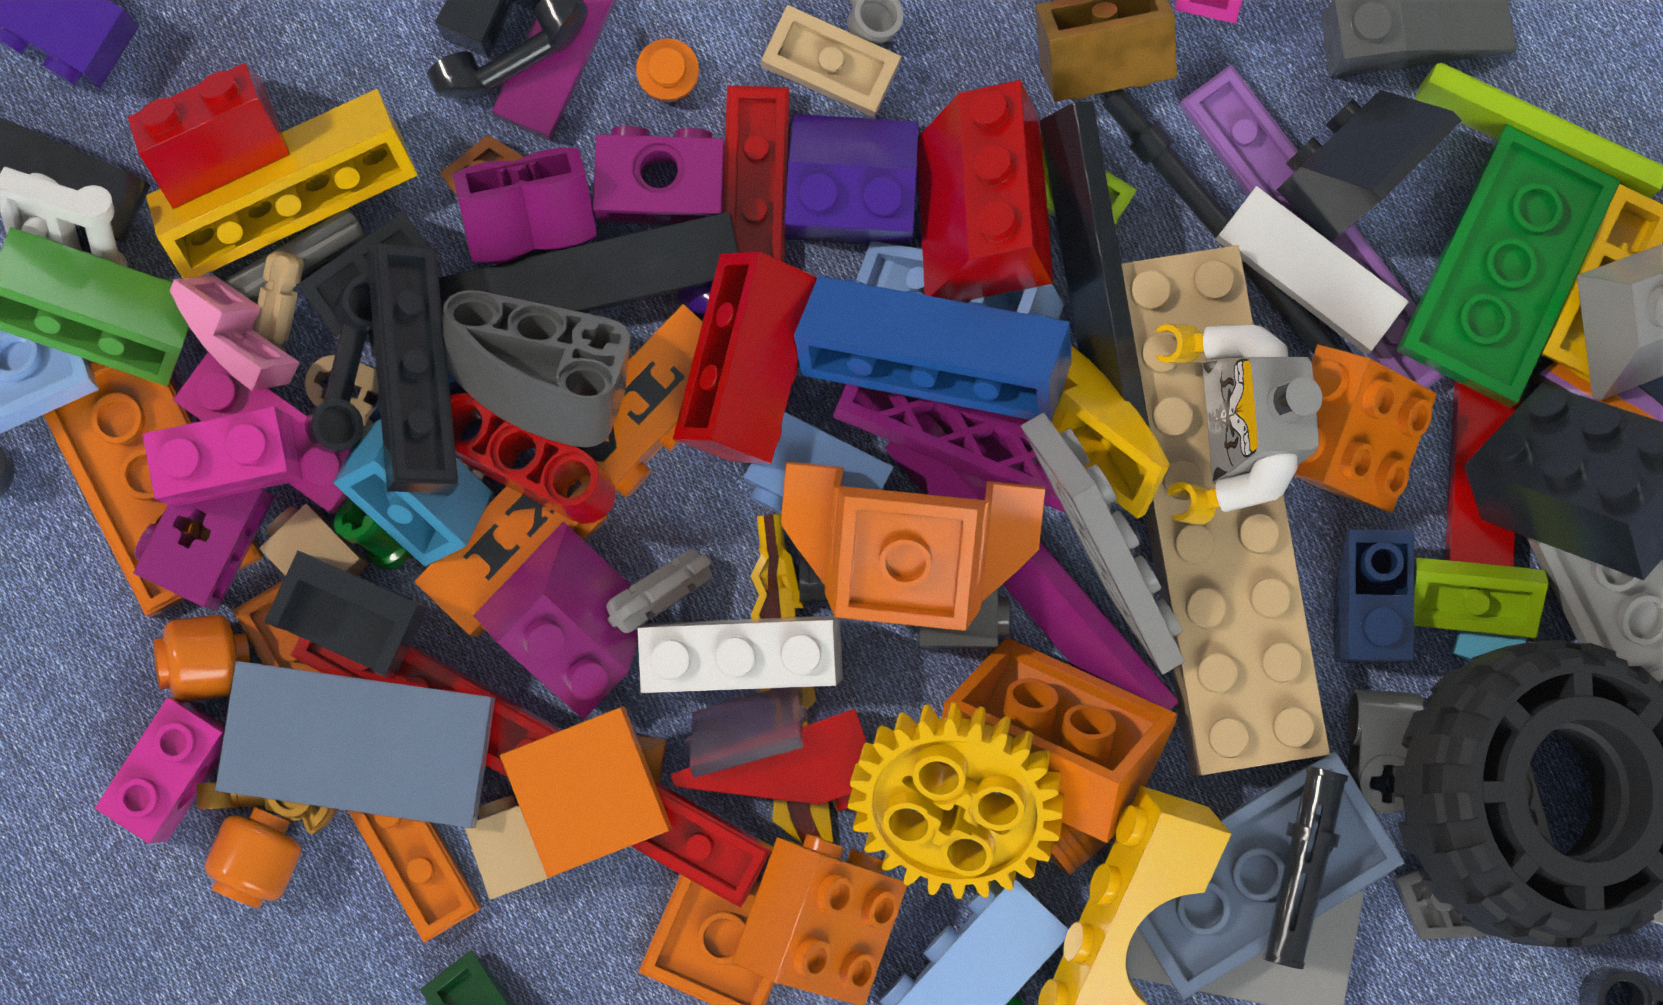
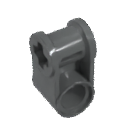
[1348,689,1424,813]

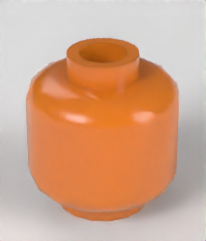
[153,614,250,703]
[204,807,302,909]

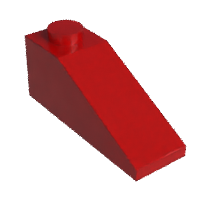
[670,708,868,811]

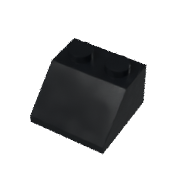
[1276,90,1462,242]

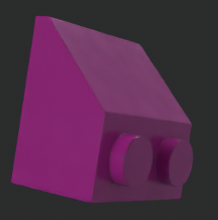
[473,521,644,720]

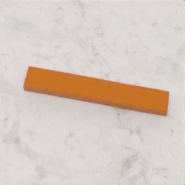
[233,581,483,943]

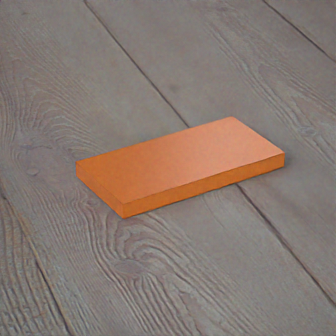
[43,361,264,617]

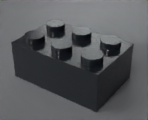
[1464,383,1663,581]

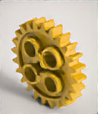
[848,702,1065,899]

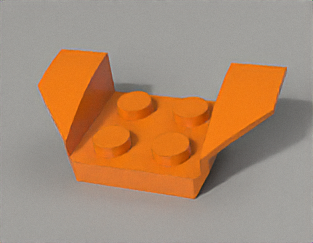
[781,461,1045,631]

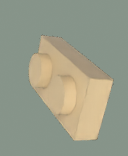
[761,5,901,118]

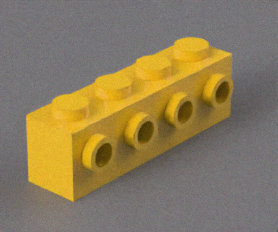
[146,89,418,278]

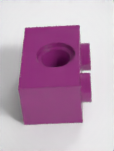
[593,126,725,225]

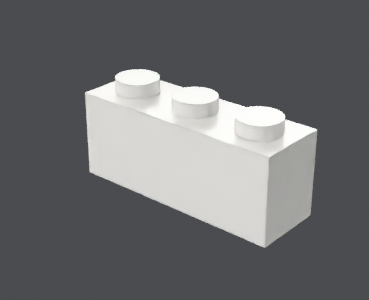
[638,616,843,693]

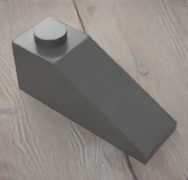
[1320,0,1517,78]

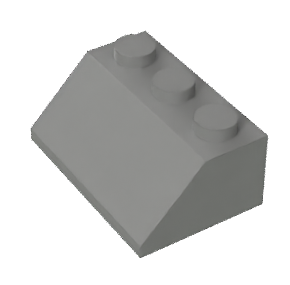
[1577,244,1663,400]

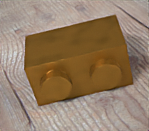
[1035,0,1177,102]

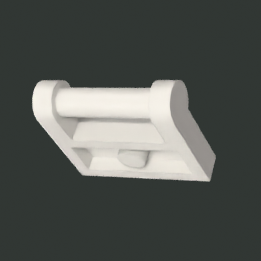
[0,166,128,267]

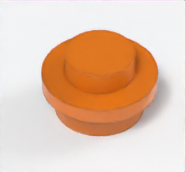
[636,38,699,102]

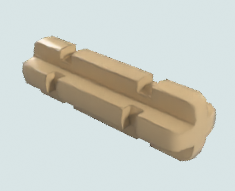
[252,251,304,352]

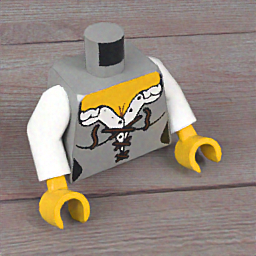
[1156,324,1323,525]

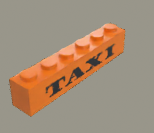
[414,304,702,639]

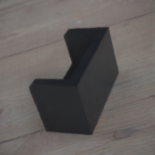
[265,550,428,679]

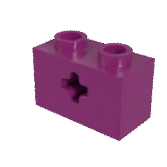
[133,489,275,611]

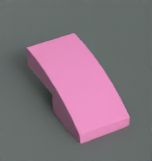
[170,275,300,391]

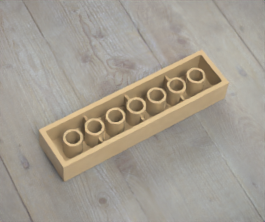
[1121,245,1330,775]

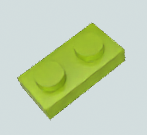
[1414,557,1549,638]

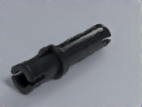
[1262,766,1348,969]

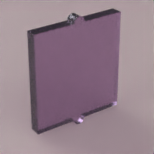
[685,687,809,778]

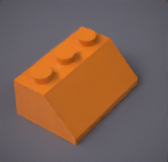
[935,637,1177,843]

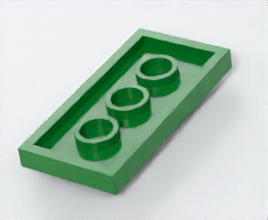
[1396,124,1620,408]

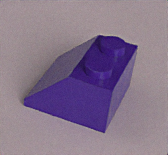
[785,114,918,247]

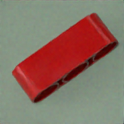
[450,393,616,524]

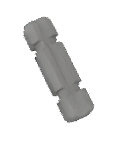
[606,549,712,633]

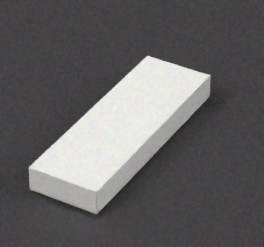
[1215,186,1409,355]

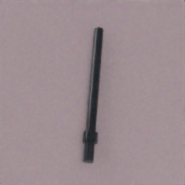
[1102,89,1344,354]

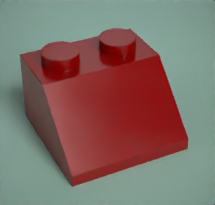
[127,63,290,209]

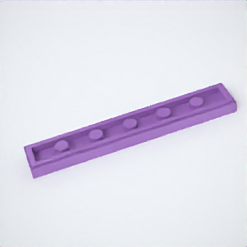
[1179,65,1444,388]

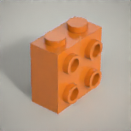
[1294,344,1437,514]
[732,834,907,1005]

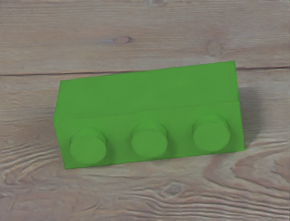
[0,227,189,386]

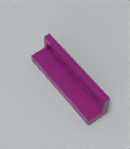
[833,384,1065,513]

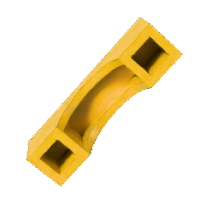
[1038,785,1231,1005]

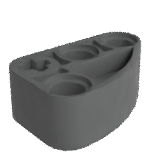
[443,290,630,447]

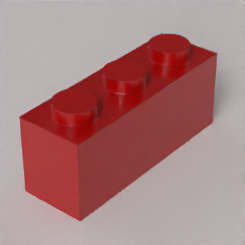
[673,252,818,464]

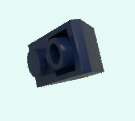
[1334,529,1414,664]

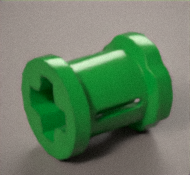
[334,497,411,570]

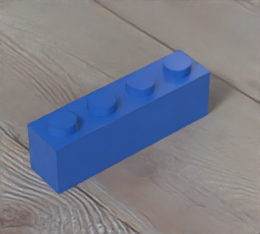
[794,276,1072,423]

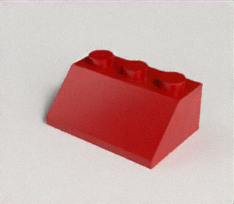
[917,80,1053,302]

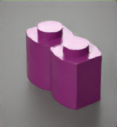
[453,148,597,264]

